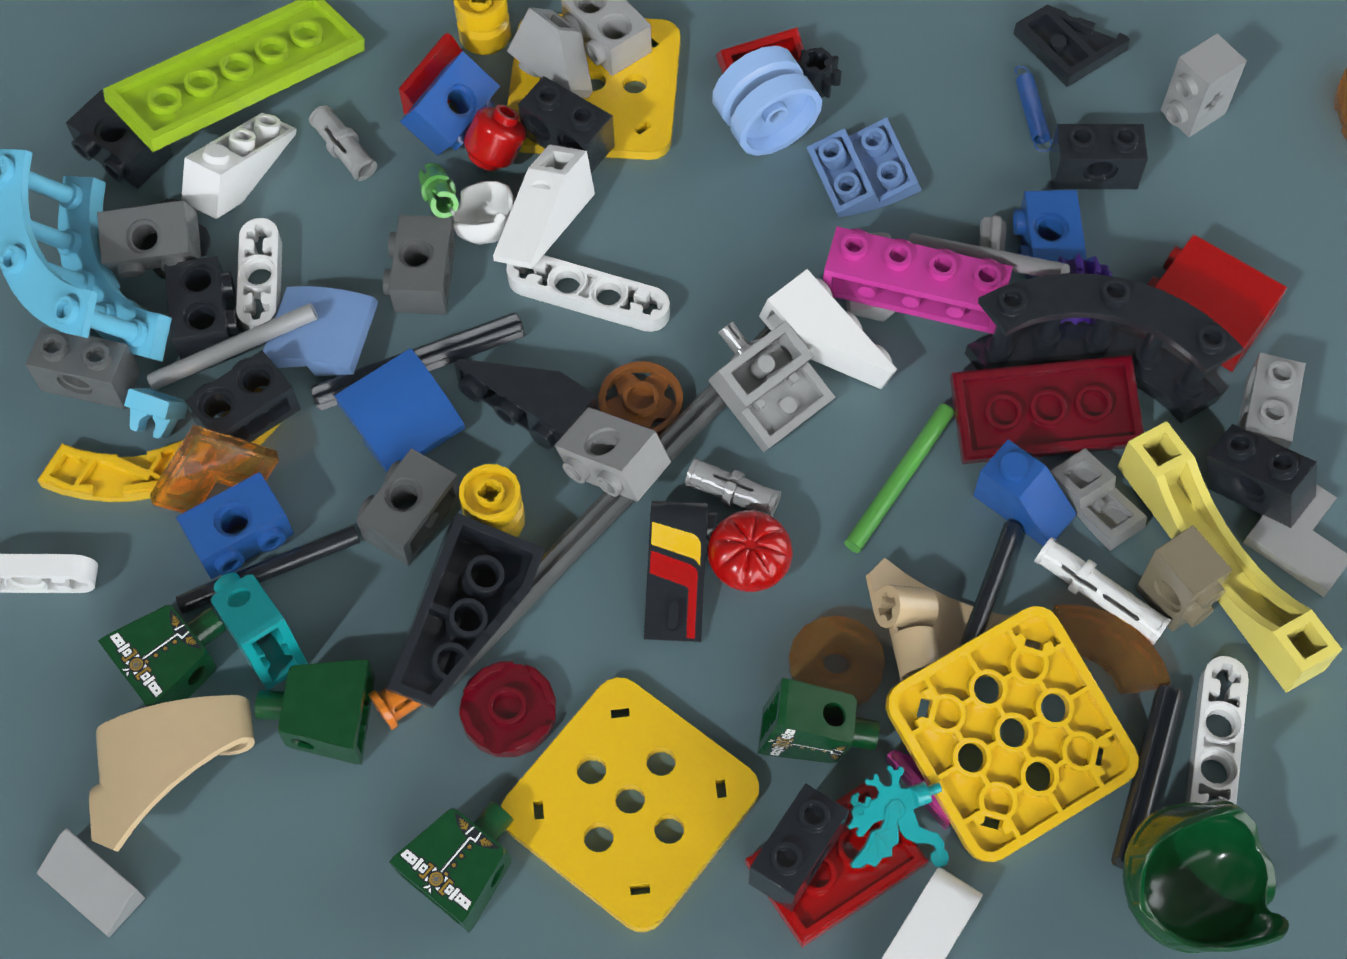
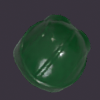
[1123,798,1289,953]

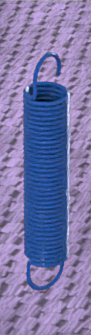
[1015,66,1052,152]

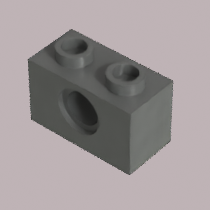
[97,200,201,278]
[383,215,456,315]
[25,326,141,409]
[357,448,460,566]

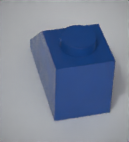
[973,439,1077,546]

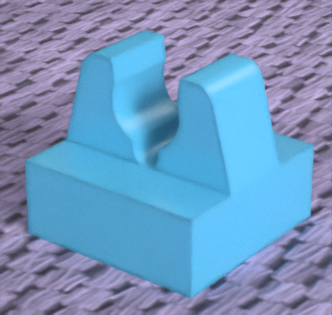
[124,388,188,439]

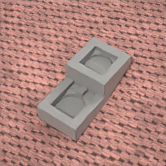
[1050,448,1147,551]

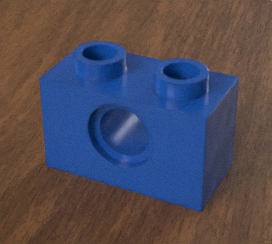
[400,51,500,156]
[1013,190,1087,279]
[176,472,294,580]

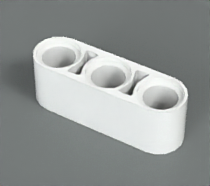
[882,867,983,959]

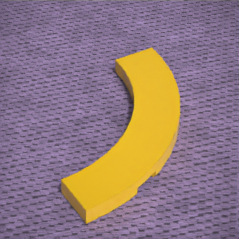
[37,387,280,502]

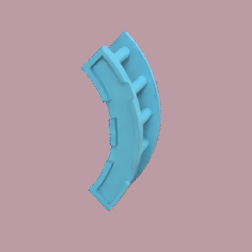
[0,149,172,361]

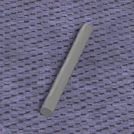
[908,233,1070,277]
[147,303,318,390]

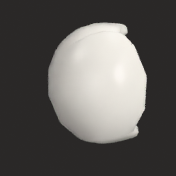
[451,181,515,245]

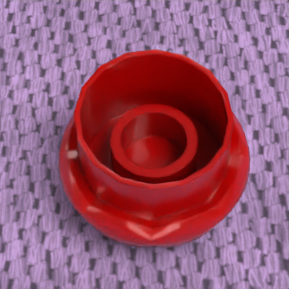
[708,510,793,592]

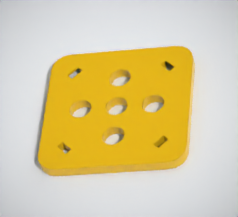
[507,14,681,160]
[885,606,1139,862]
[501,677,759,932]

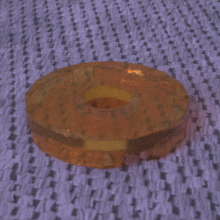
[788,615,885,706]

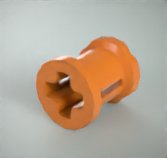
[368,687,427,730]

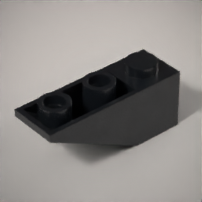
[454,359,597,450]

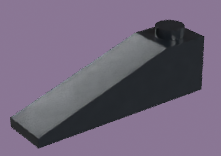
[387,513,545,709]

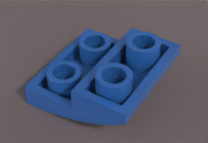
[334,348,465,473]

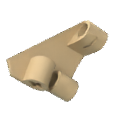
[866,558,1040,681]
[89,695,255,852]

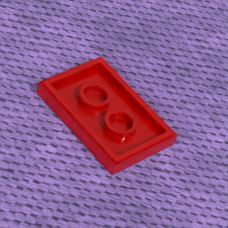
[745,779,928,948]

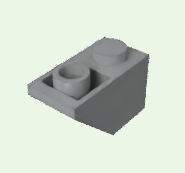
[507,8,593,98]

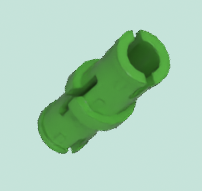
[418,162,459,218]

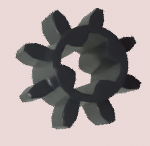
[796,47,842,98]

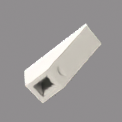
[181,113,297,219]
[493,144,595,269]
[759,269,897,389]

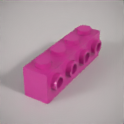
[823,226,1013,334]

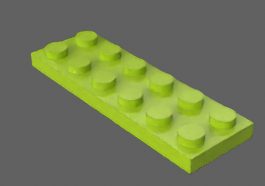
[103,0,365,152]

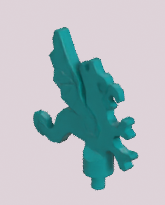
[847,765,949,868]

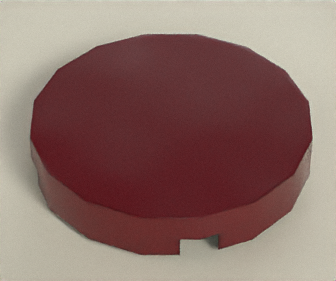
[459,661,557,757]

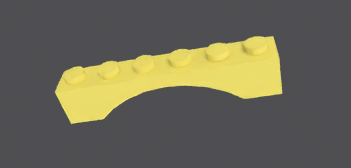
[1118,421,1342,693]

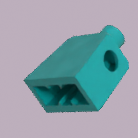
[210,573,308,690]

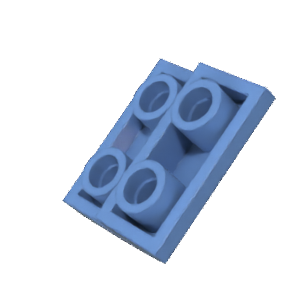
[807,117,922,217]
[263,286,378,377]

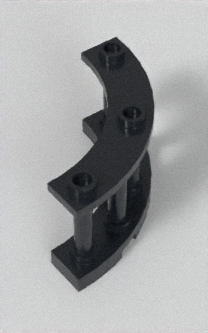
[965,273,1243,423]

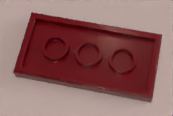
[950,355,1144,464]

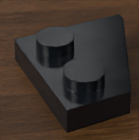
[1013,4,1130,87]

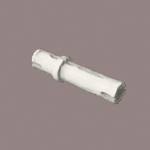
[1034,537,1171,645]

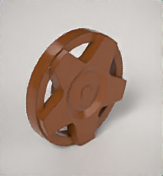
[598,361,683,436]

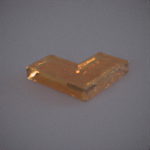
[150,424,279,513]

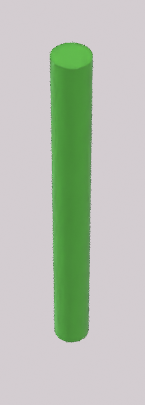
[844,404,955,553]

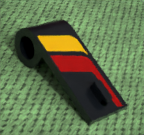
[644,500,717,642]

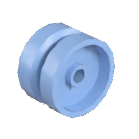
[712,46,822,156]

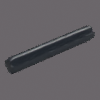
[1111,685,1184,869]

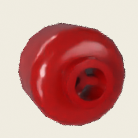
[463,105,526,171]

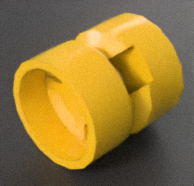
[453,0,511,55]
[459,464,525,537]

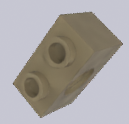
[1136,525,1232,633]

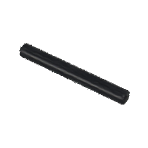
[311,313,525,410]

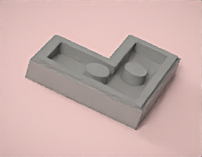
[1243,484,1347,597]

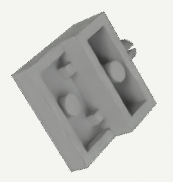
[708,321,836,453]

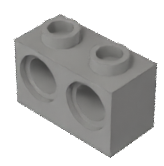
[561,0,652,76]
[1237,353,1306,448]

